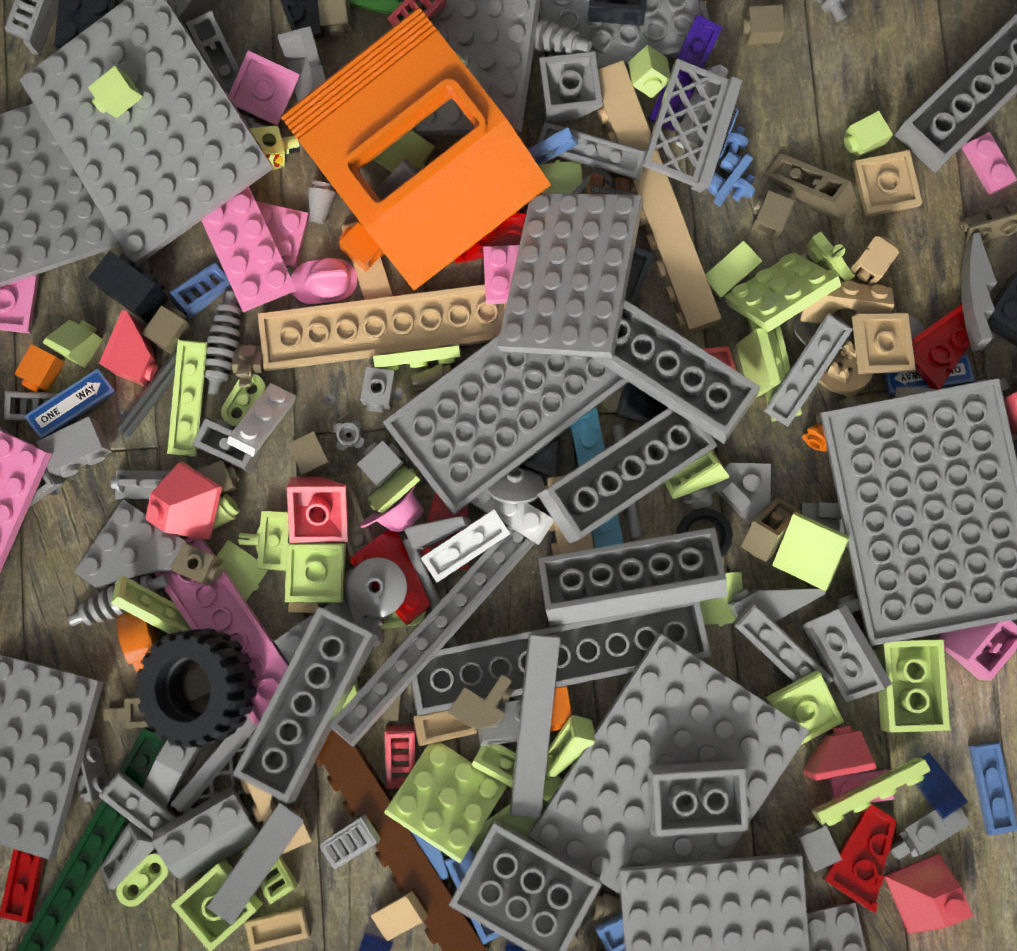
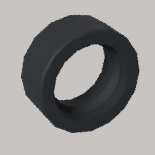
[676,508,733,557]

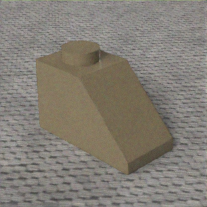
[741,497,802,562]

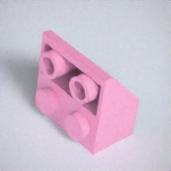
[935,620,1017,681]

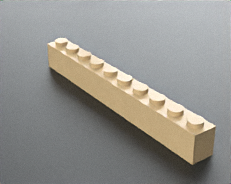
[597,61,722,336]

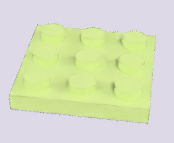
[724,253,842,332]
[384,742,507,863]

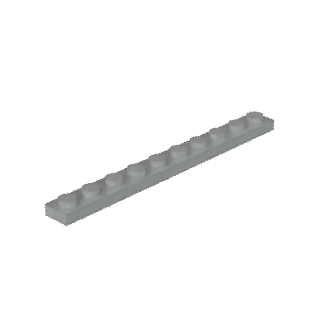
[329,527,535,747]

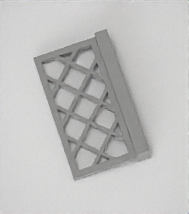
[642,59,743,193]
[171,714,256,816]

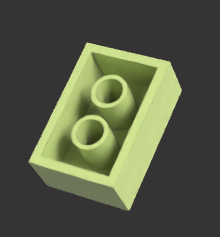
[875,640,950,732]

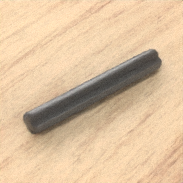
[116,348,177,437]

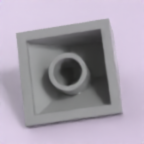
[539,51,603,124]

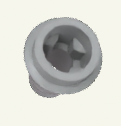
[308,181,336,224]

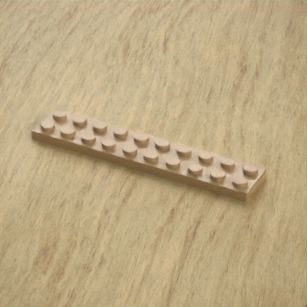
[258,285,507,371]

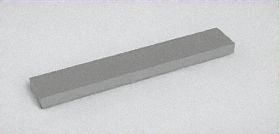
[509,634,560,818]

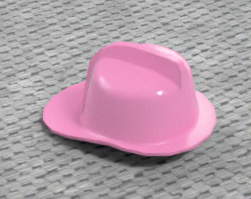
[291,258,358,304]
[359,484,424,532]

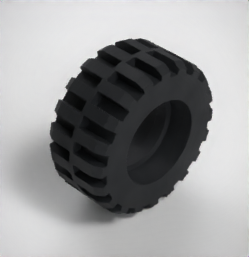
[136,628,257,748]

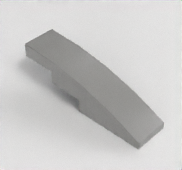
[961,233,997,352]

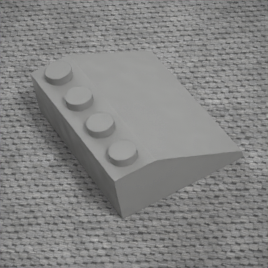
[449,818,602,951]

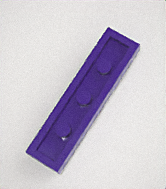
[647,15,722,132]

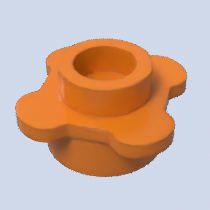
[802,424,827,452]

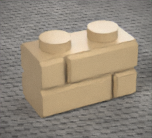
[850,236,899,285]

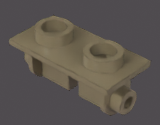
[960,205,1017,246]

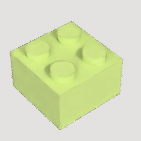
[171,859,263,951]

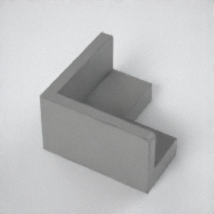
[278,26,326,102]

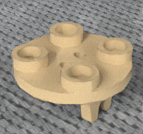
[818,341,874,397]

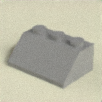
[152,785,260,883]

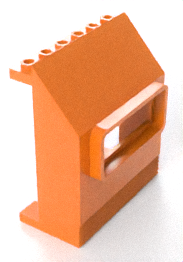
[280,7,551,291]

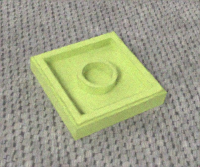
[736,328,781,397]
[772,512,850,591]
[285,543,346,603]
[766,670,844,745]

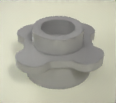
[334,420,364,451]
[683,485,716,509]

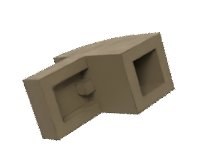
[448,675,514,729]

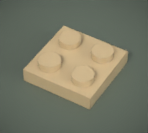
[853,150,923,217]
[852,313,916,374]

